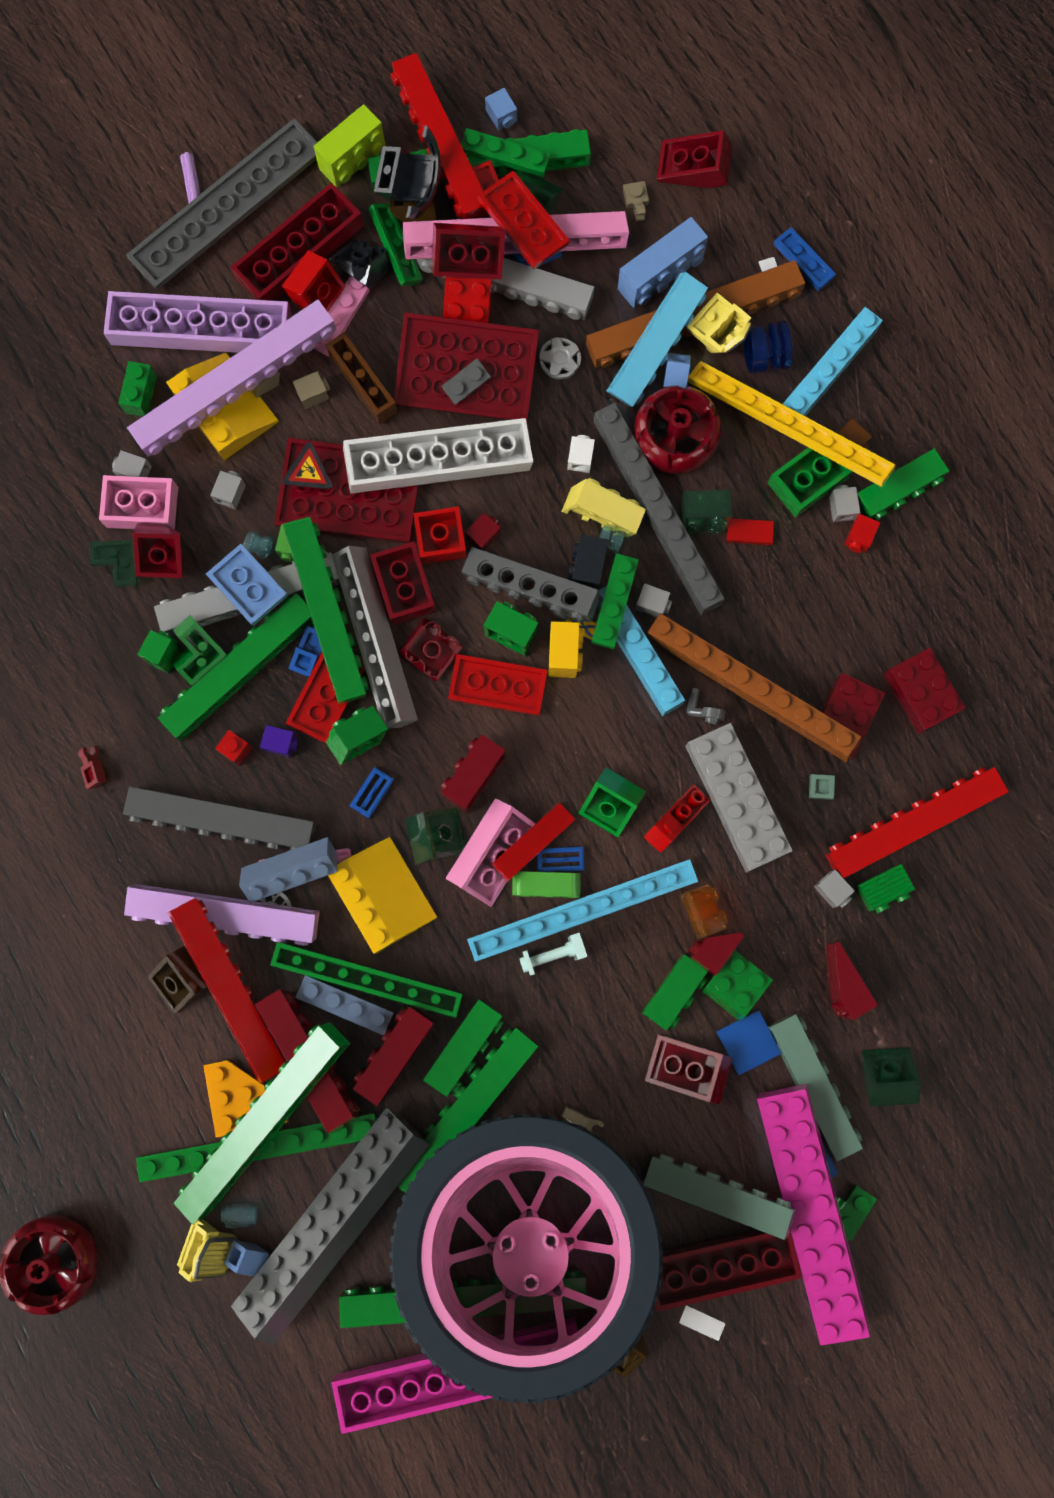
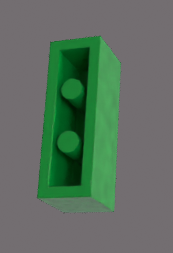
[641,954,708,1031]

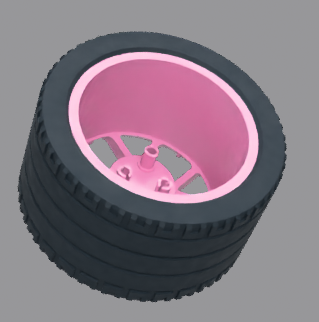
[389,1114,663,1403]

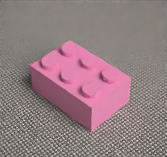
[99,475,178,530]

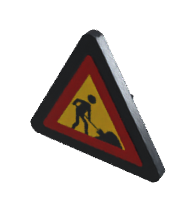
[282,442,332,489]

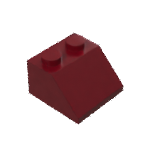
[132,523,183,578]
[688,933,744,975]

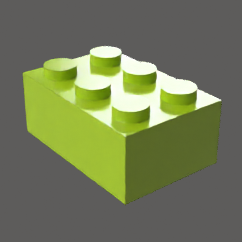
[313,104,385,187]

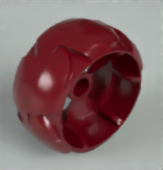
[634,385,722,474]
[0,1215,98,1316]

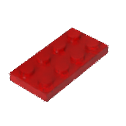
[477,171,570,269]
[286,653,366,744]
[448,654,548,716]

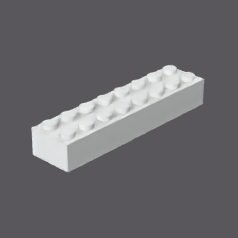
[343,418,533,494]

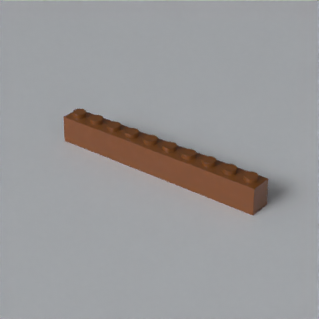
[586,260,805,368]
[648,613,861,763]

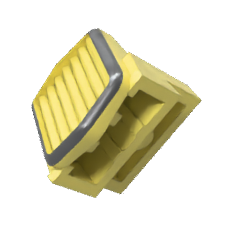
[687,293,752,353]
[177,1220,237,1282]

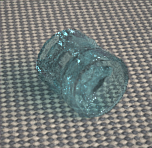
[599,525,626,554]
[243,530,273,559]

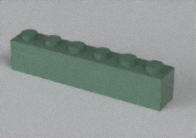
[767,1014,863,1162]
[644,1154,797,1240]

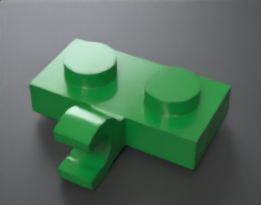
[836,1184,877,1241]

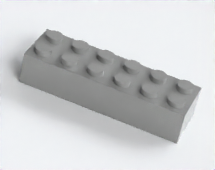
[685,723,792,872]

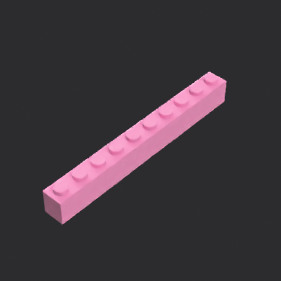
[403,211,629,259]

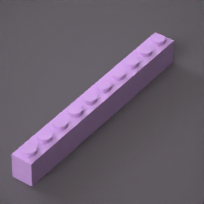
[127,300,336,457]

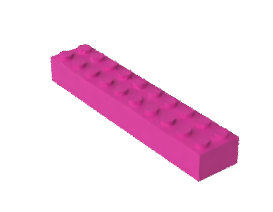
[757,1084,870,1346]
[331,1317,578,1434]

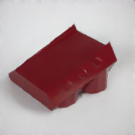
[398,617,463,682]

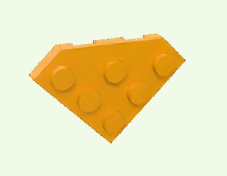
[203,1060,289,1138]

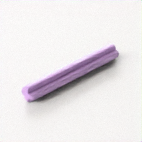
[180,152,200,203]

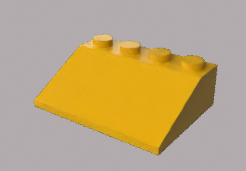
[166,353,279,461]
[328,837,438,954]

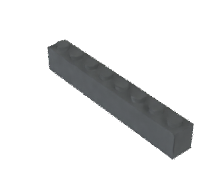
[123,787,317,850]

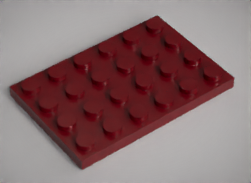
[394,312,539,422]
[274,438,419,543]

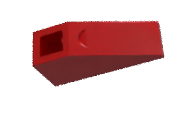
[644,784,711,853]

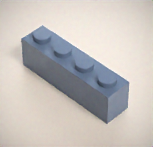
[239,837,338,903]
[295,975,396,1035]

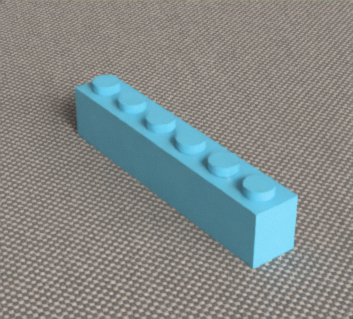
[607,272,708,407]
[783,307,883,416]
[597,586,685,717]

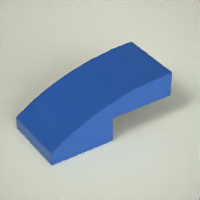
[288,626,322,677]

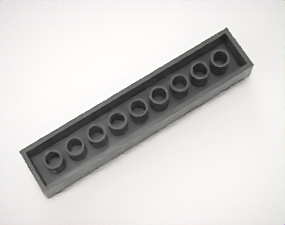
[231,1108,430,1345]

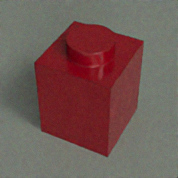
[465,513,501,551]

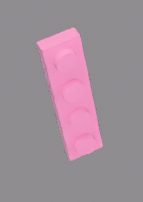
[313,276,370,357]

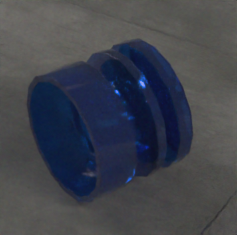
[744,321,792,373]

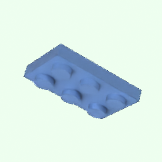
[206,544,288,626]

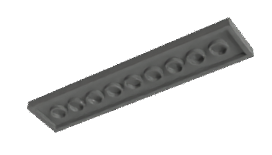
[126,118,317,290]

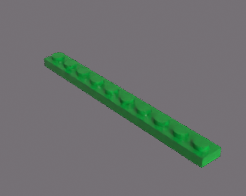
[136,1113,377,1183]

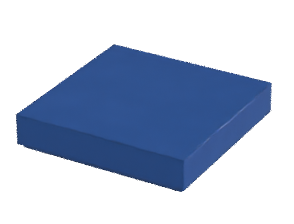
[716,1010,781,1075]

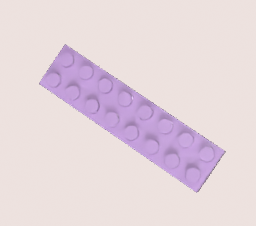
[104,291,292,353]

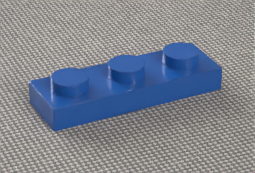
[773,227,836,291]

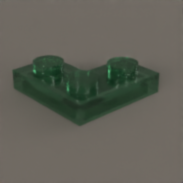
[90,540,138,587]

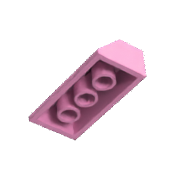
[446,798,535,907]

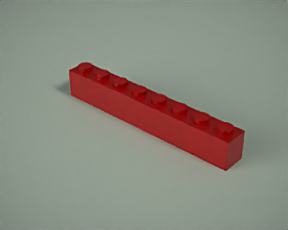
[391,53,489,219]
[825,767,1009,878]
[167,897,286,1083]

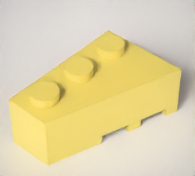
[561,479,646,537]

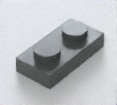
[441,359,491,406]

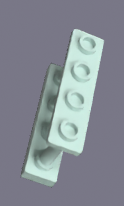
[519,933,587,976]

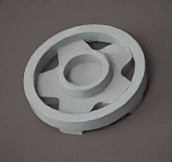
[539,337,581,380]

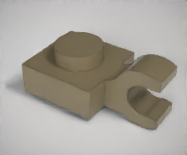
[623,181,649,222]
[562,1106,604,1136]

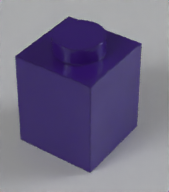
[260,725,299,758]

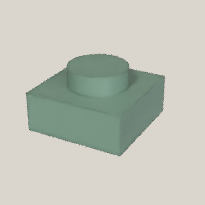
[809,774,835,800]

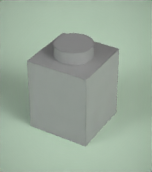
[112,450,152,477]
[210,471,246,510]
[829,485,860,523]
[635,583,672,618]
[813,870,854,908]

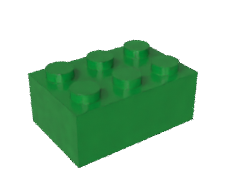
[767,447,853,518]

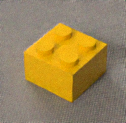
[549,622,583,678]

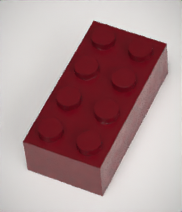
[353,1006,436,1106]

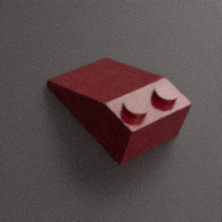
[657,130,732,188]
[826,942,878,1020]
[645,1035,733,1105]

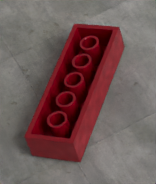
[230,182,364,301]
[255,989,361,1133]
[655,1229,802,1312]

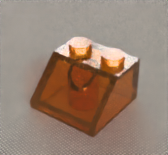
[680,884,728,939]

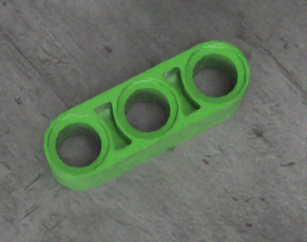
[512,872,581,898]

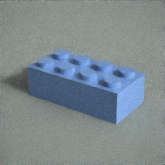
[618,217,708,309]

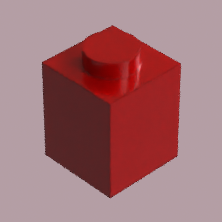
[844,514,880,553]
[215,730,253,766]

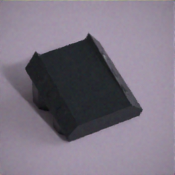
[329,239,392,290]

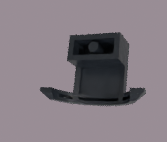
[374,125,441,219]

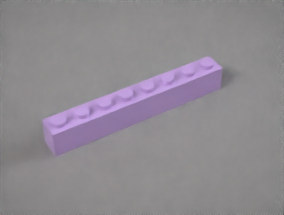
[124,884,320,945]

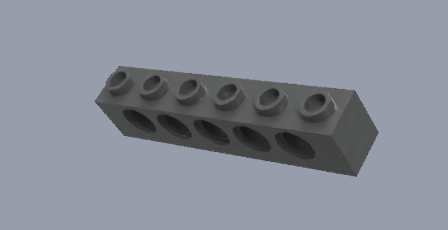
[462,547,602,622]

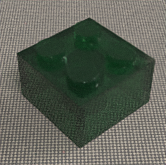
[679,490,732,534]

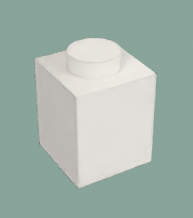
[567,435,595,473]

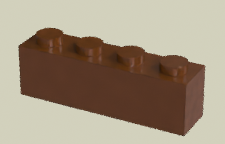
[325,332,398,425]

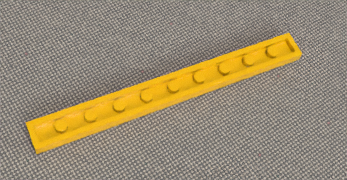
[688,361,895,487]

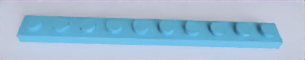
[467,859,698,962]

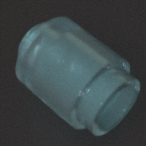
[221,1202,258,1228]

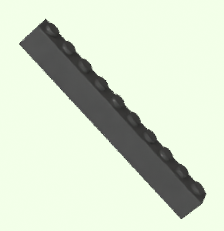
[593,403,724,616]

